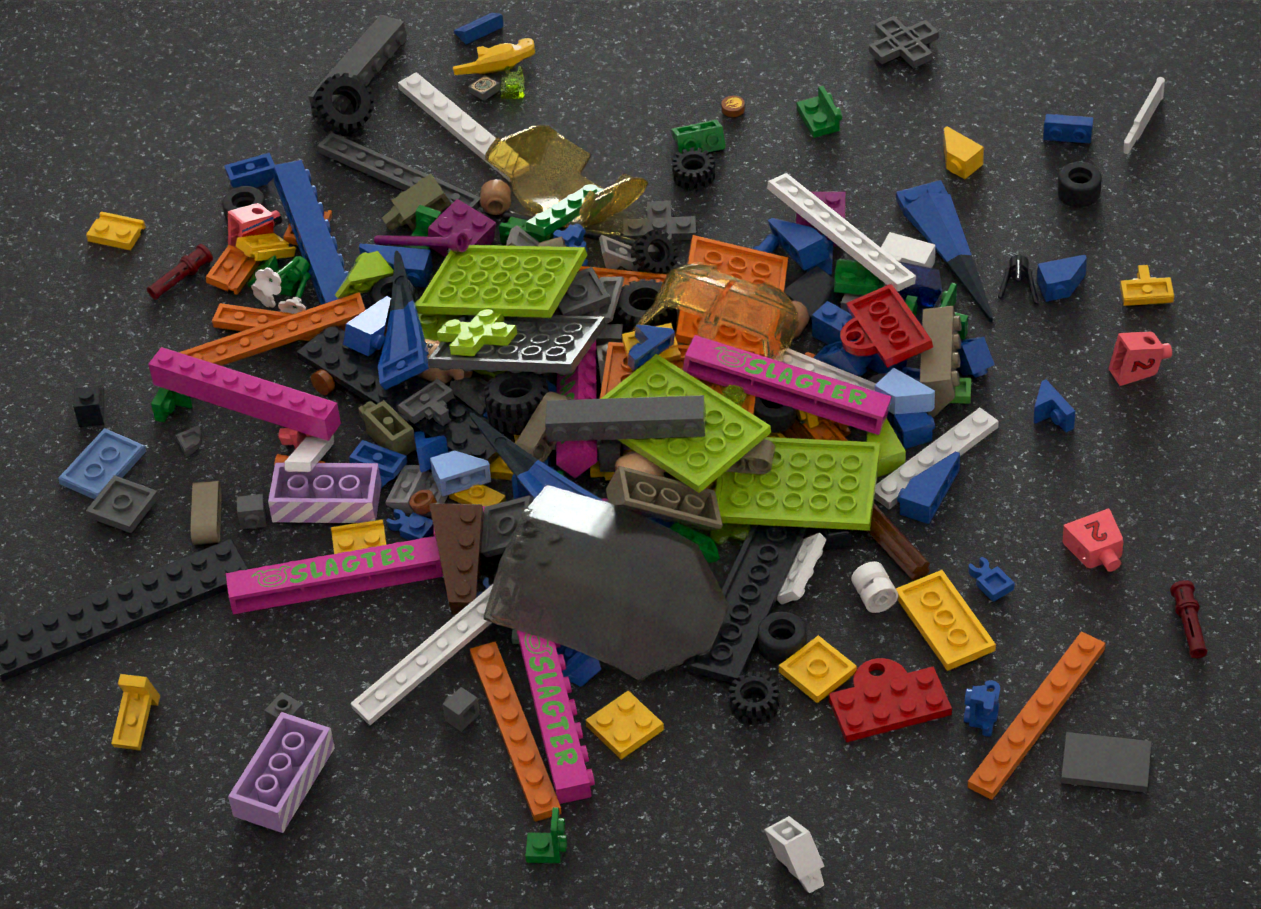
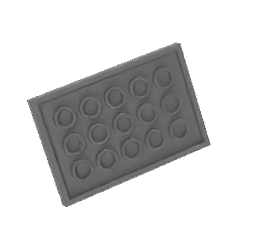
[428,315,606,375]

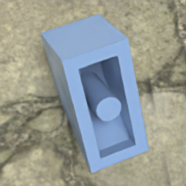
[875,368,935,415]
[430,451,491,497]

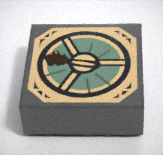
[468,75,501,101]

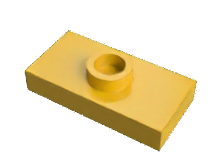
[449,484,506,506]

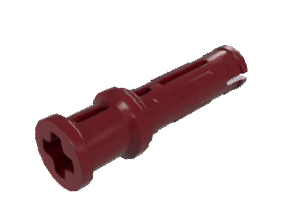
[147,244,213,300]
[1170,580,1208,659]

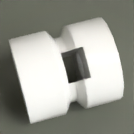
[851,562,898,613]

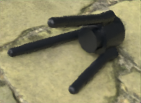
[998,254,1039,304]

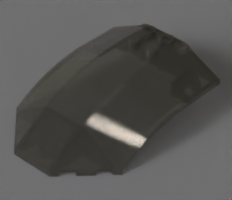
[483,485,729,682]

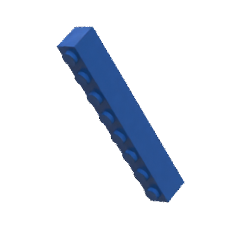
[274,160,349,305]

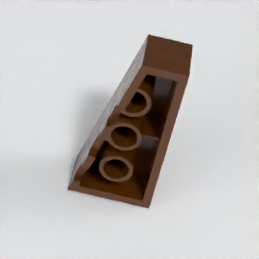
[429,503,484,615]

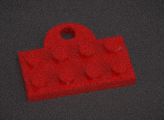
[840,283,933,367]
[829,658,952,742]

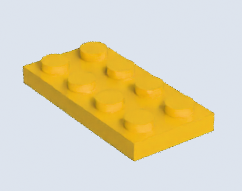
[896,570,996,671]

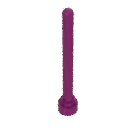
[374,232,469,252]

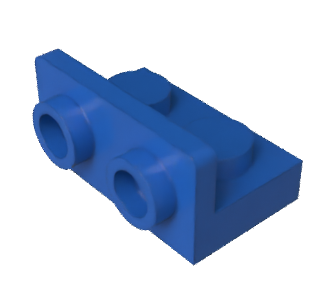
[1043,114,1093,143]

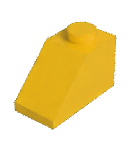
[943,126,984,179]

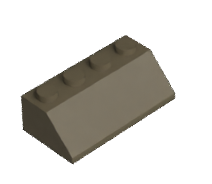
[920,306,962,417]
[606,466,723,531]

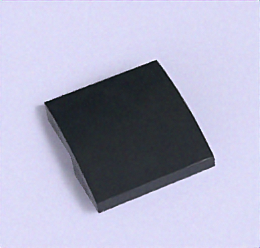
[783,266,845,324]

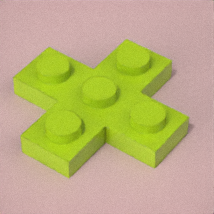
[437,309,517,356]

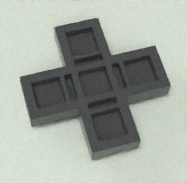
[869,16,939,68]
[623,201,696,259]

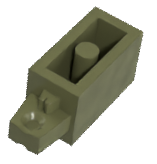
[382,174,452,231]
[358,400,416,455]

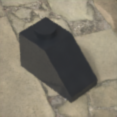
[73,385,104,427]

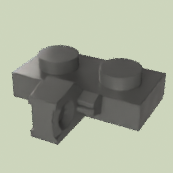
[397,379,454,426]

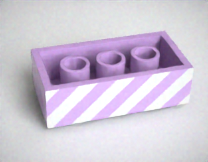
[268,463,381,523]
[228,712,335,833]

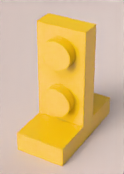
[111,674,160,750]

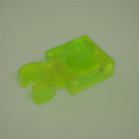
[500,66,525,99]

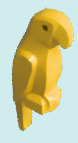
[453,38,535,75]

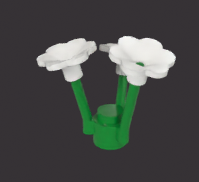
[251,256,311,314]

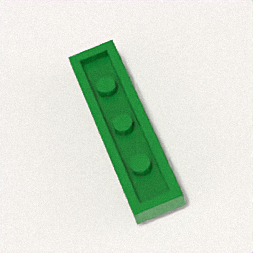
[526,184,608,237]

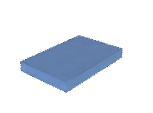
[58,428,146,500]

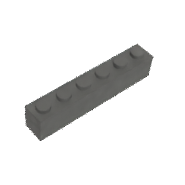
[309,15,407,114]
[545,395,706,442]

